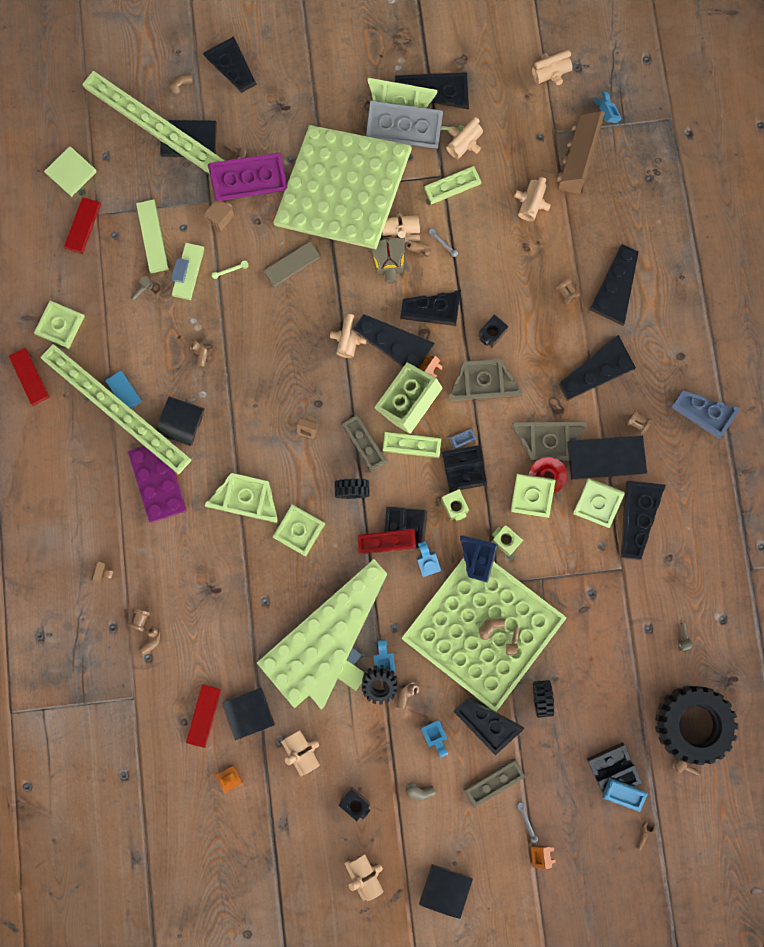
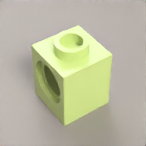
[441,489,469,521]
[491,525,523,556]

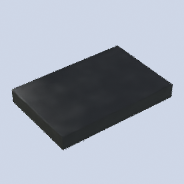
[160,120,217,157]

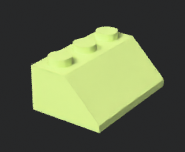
[374,363,443,434]

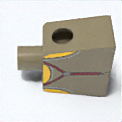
[370,238,405,284]

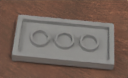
[366,101,443,149]

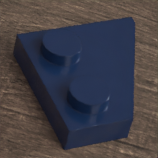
[460,535,498,583]

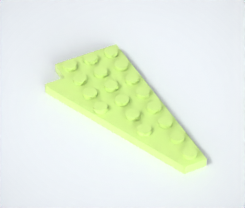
[257,559,387,709]

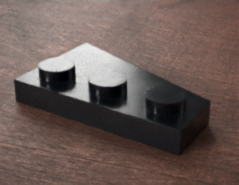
[202,36,257,93]
[400,290,461,326]
[453,697,524,756]

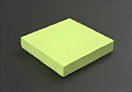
[44,146,97,197]
[34,301,85,349]
[510,473,555,518]
[573,478,625,528]
[273,504,325,557]

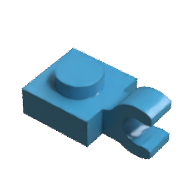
[594,91,622,123]
[416,541,441,577]
[374,640,396,673]
[421,720,448,757]

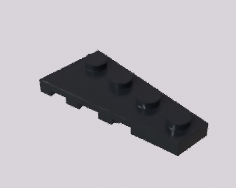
[395,72,469,109]
[590,244,639,326]
[352,314,435,368]
[559,335,636,401]
[620,481,666,560]

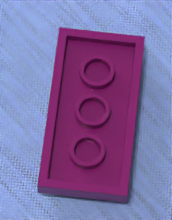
[208,153,287,202]
[128,446,187,523]

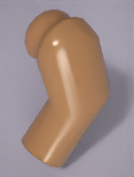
[169,74,193,94]
[479,618,505,640]
[396,683,419,709]

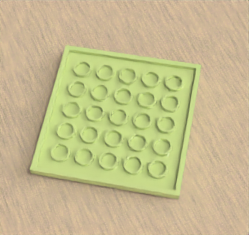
[273,125,412,249]
[401,558,567,712]

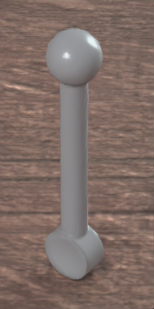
[429,228,458,257]
[517,802,538,844]

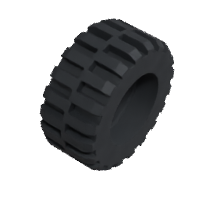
[655,686,739,765]

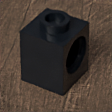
[478,314,509,348]
[338,787,371,822]

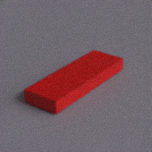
[64,197,101,254]
[9,348,50,406]
[357,529,416,555]
[186,684,222,748]

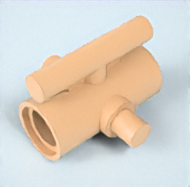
[532,49,572,85]
[446,117,483,159]
[514,177,551,221]
[382,214,420,242]
[330,314,368,358]
[281,730,320,776]
[344,853,384,901]

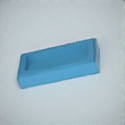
[106,371,143,409]
[602,778,648,812]

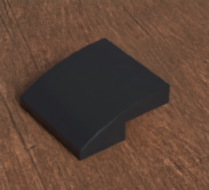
[156,396,205,446]
[442,445,487,492]
[384,507,427,549]
[222,687,275,741]
[587,742,642,800]
[419,864,473,919]

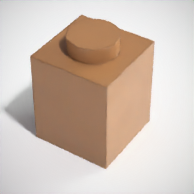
[204,200,235,232]

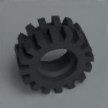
[334,478,370,499]
[362,665,398,705]
[533,680,555,718]

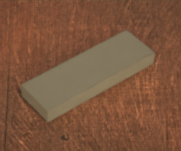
[264,242,320,287]
[342,414,387,472]
[464,759,526,808]

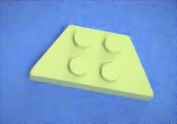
[368,78,438,108]
[205,473,278,523]

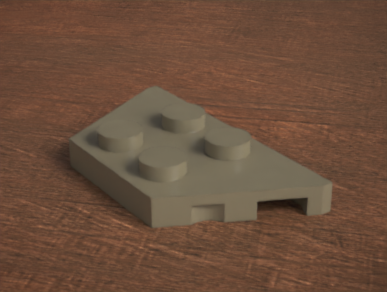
[449,359,522,402]
[512,422,587,461]

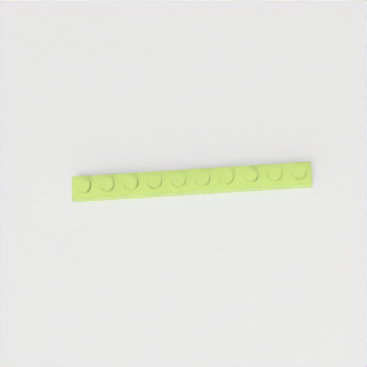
[82,71,225,174]
[40,344,191,475]

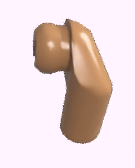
[405,240,431,258]
[189,340,208,367]
[139,626,160,655]

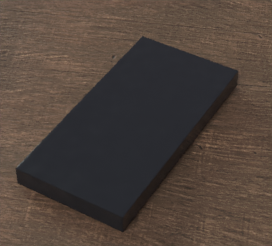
[567,435,647,480]

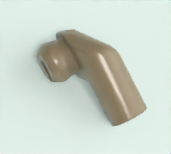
[406,782,436,801]

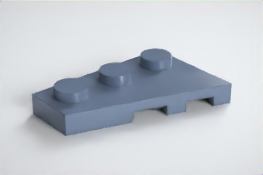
[671,390,741,440]

